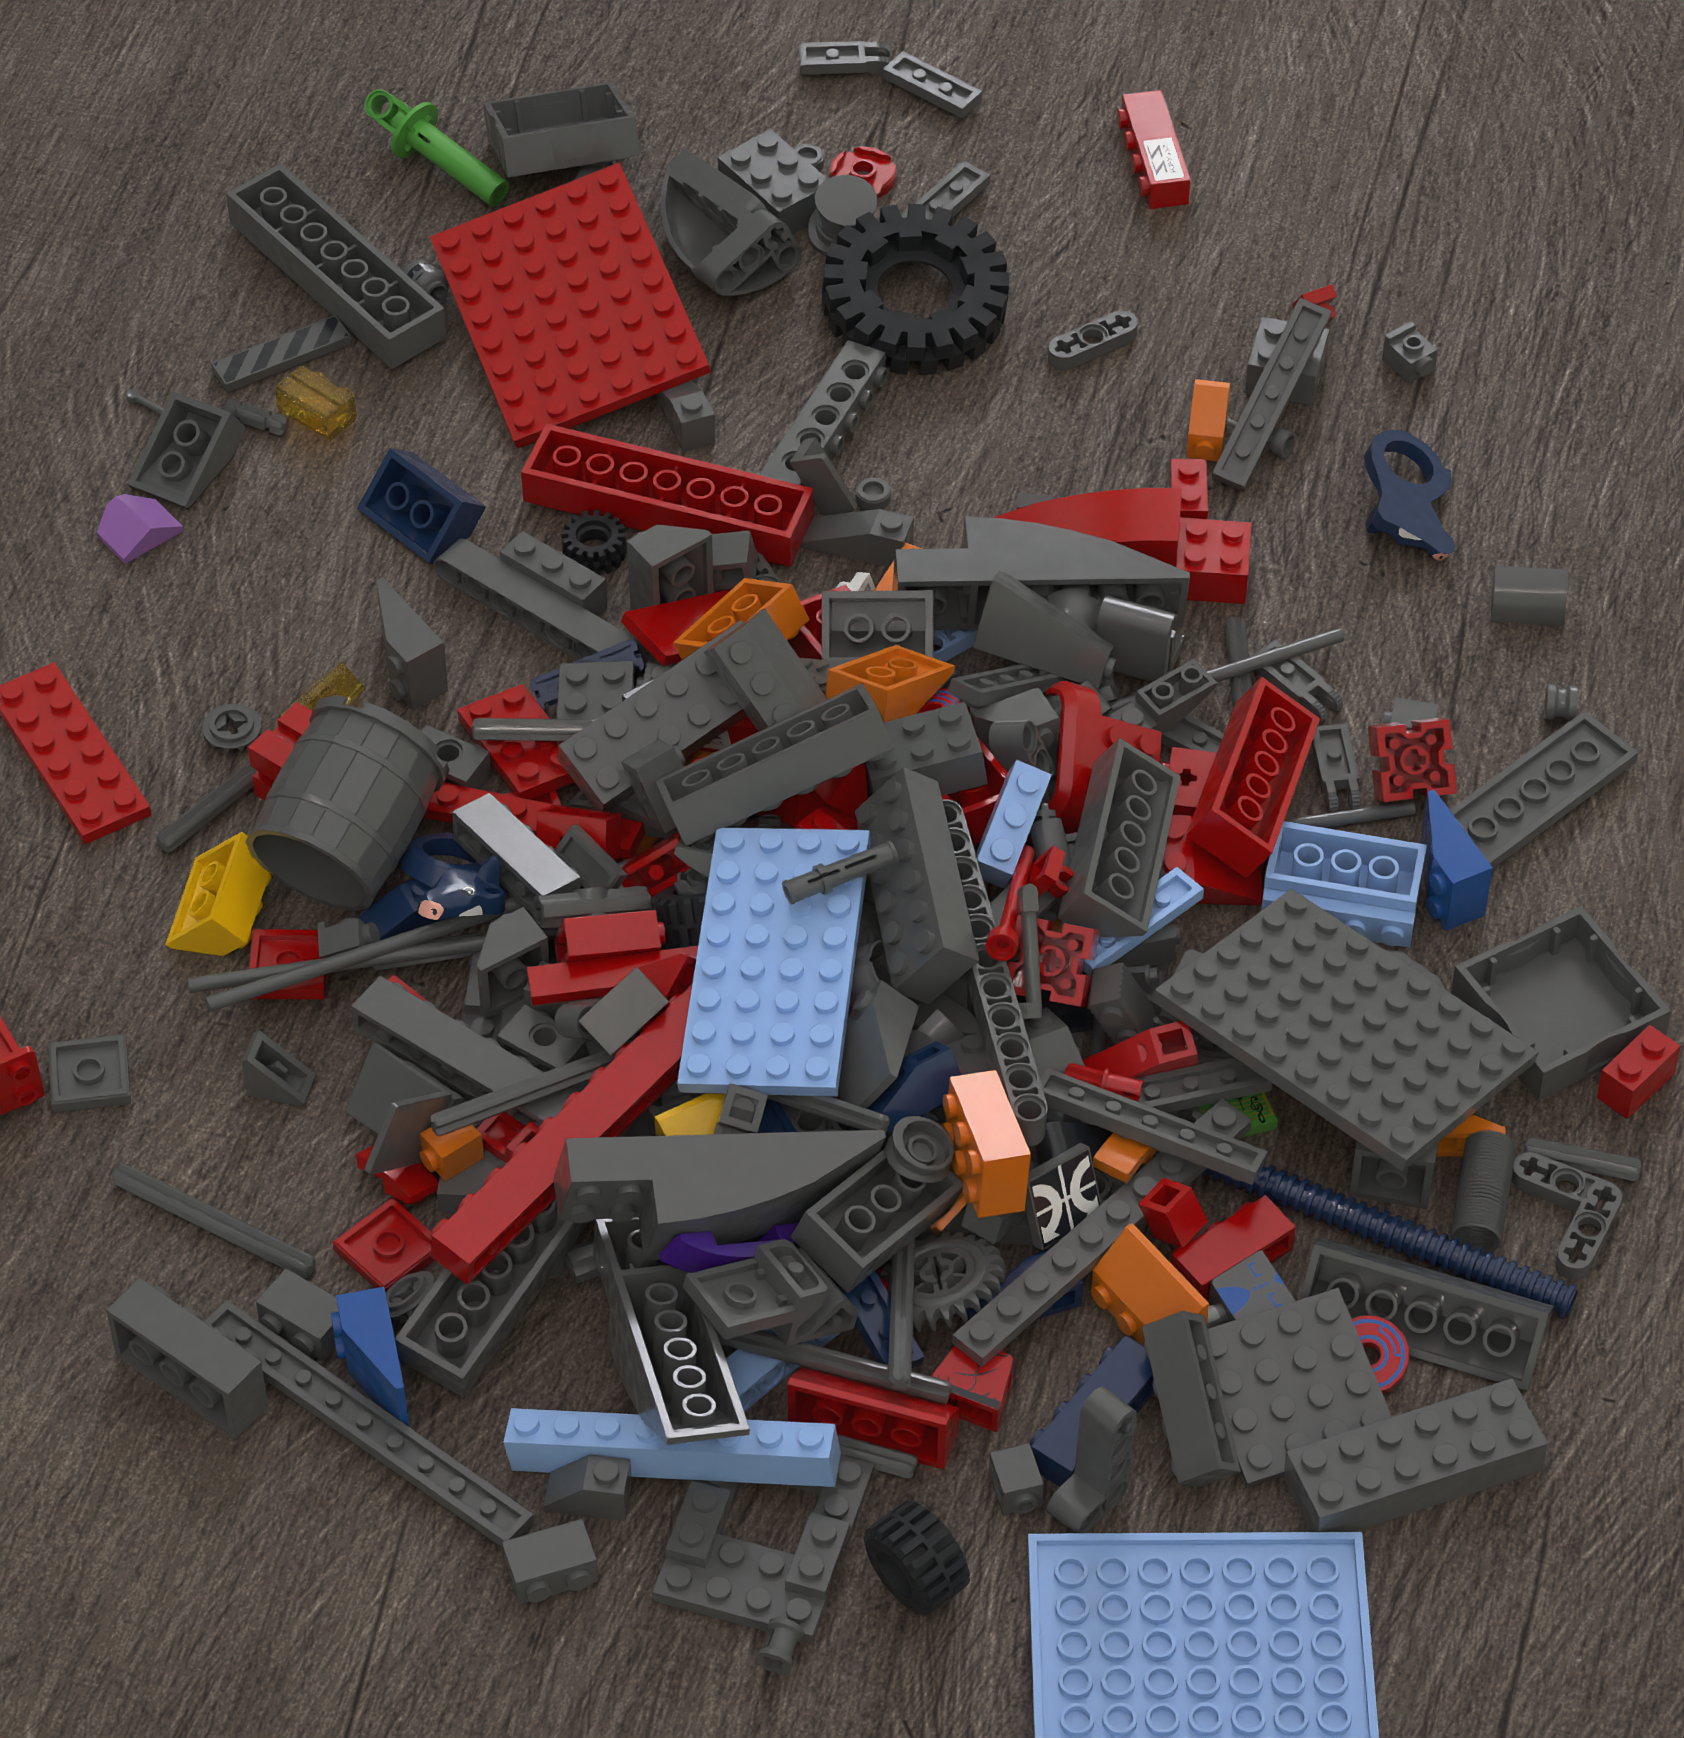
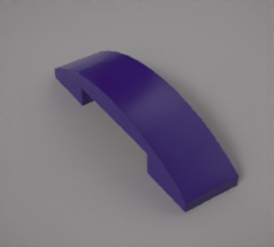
[658,1223,798,1273]

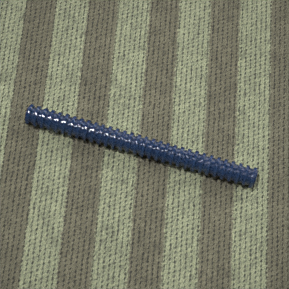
[1201,1164,1578,1319]

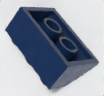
[357,448,486,563]

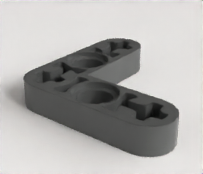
[1512,1152,1623,1280]

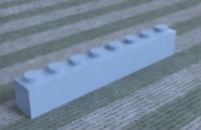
[504,1408,841,1487]

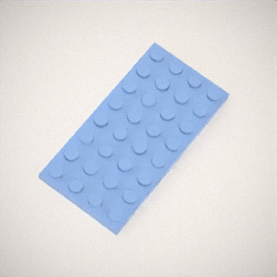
[677,828,871,1097]

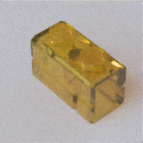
[275,365,357,441]

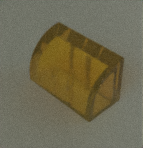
[278,662,366,718]

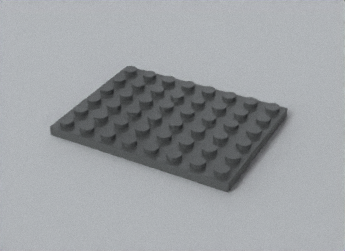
[1152,889,1539,1171]

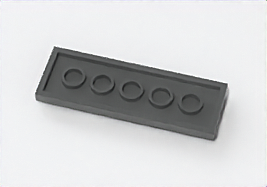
[1450,711,1639,870]

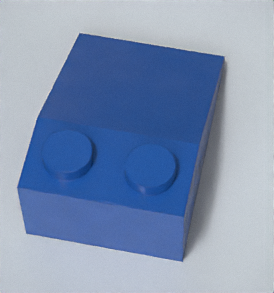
[1421,789,1493,931]
[331,1287,409,1427]

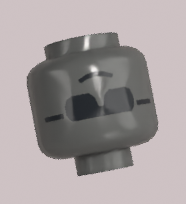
[402,259,449,304]

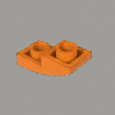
[1093,1132,1157,1183]

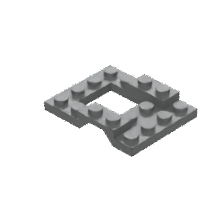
[652,1455,875,1644]

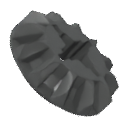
[202,704,262,754]
[386,1271,436,1324]

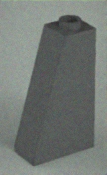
[972,571,1117,689]

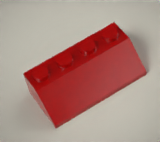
[787,1367,959,1470]

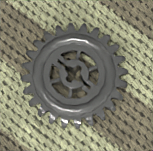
[881,1232,1005,1332]

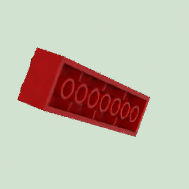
[521,423,814,567]

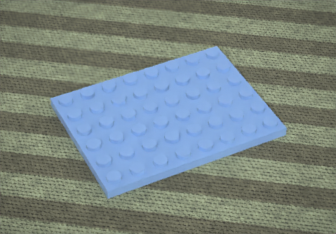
[1028,1532,1379,1738]

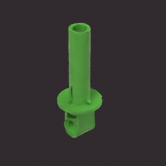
[365,89,509,207]

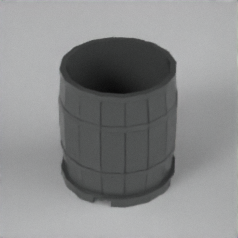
[246,695,450,912]

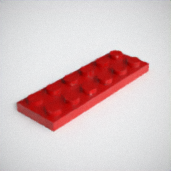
[0,662,151,845]

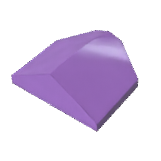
[97,494,183,564]

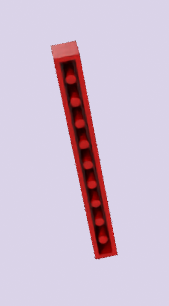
[431,985,692,1285]

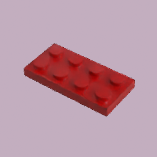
[457,684,574,800]

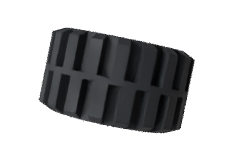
[650,886,707,950]
[863,1500,970,1616]

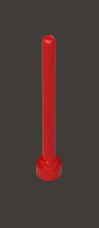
[986,845,1035,961]

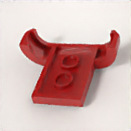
[1046,681,1162,832]

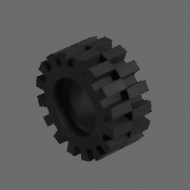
[561,510,627,576]

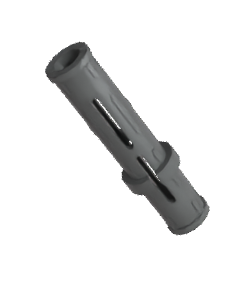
[782,840,899,905]

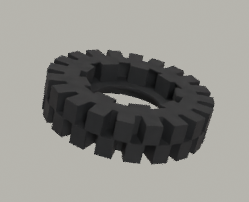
[822,204,1009,375]

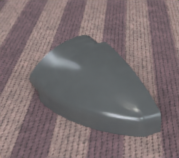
[661,148,802,296]

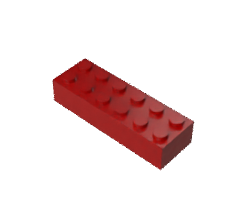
[1186,676,1320,878]

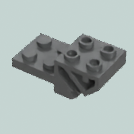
[682,1239,859,1346]

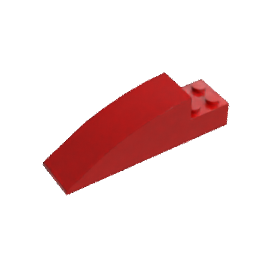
[993,488,1251,604]

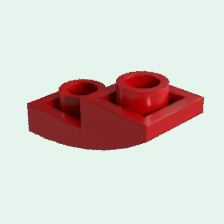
[356,1145,439,1204]

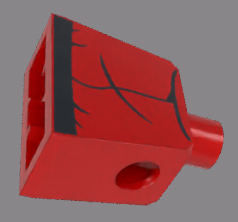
[931,1346,1014,1432]

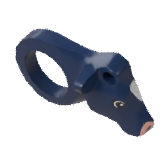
[1364,430,1455,561]
[399,833,506,920]

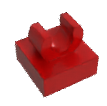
[1292,284,1337,322]
[1027,845,1074,898]

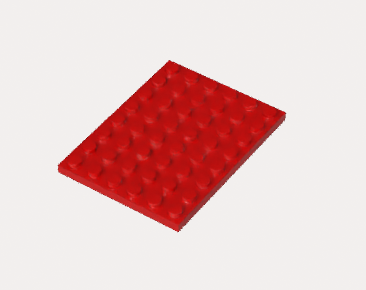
[430,162,711,449]

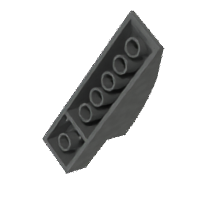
[892,516,1190,630]
[553,1130,886,1261]
[593,1218,750,1445]

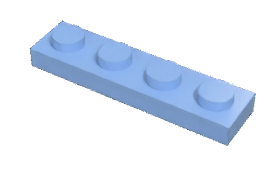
[1083,867,1204,976]
[1261,888,1415,948]

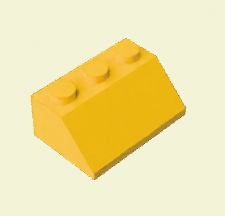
[165,832,272,956]

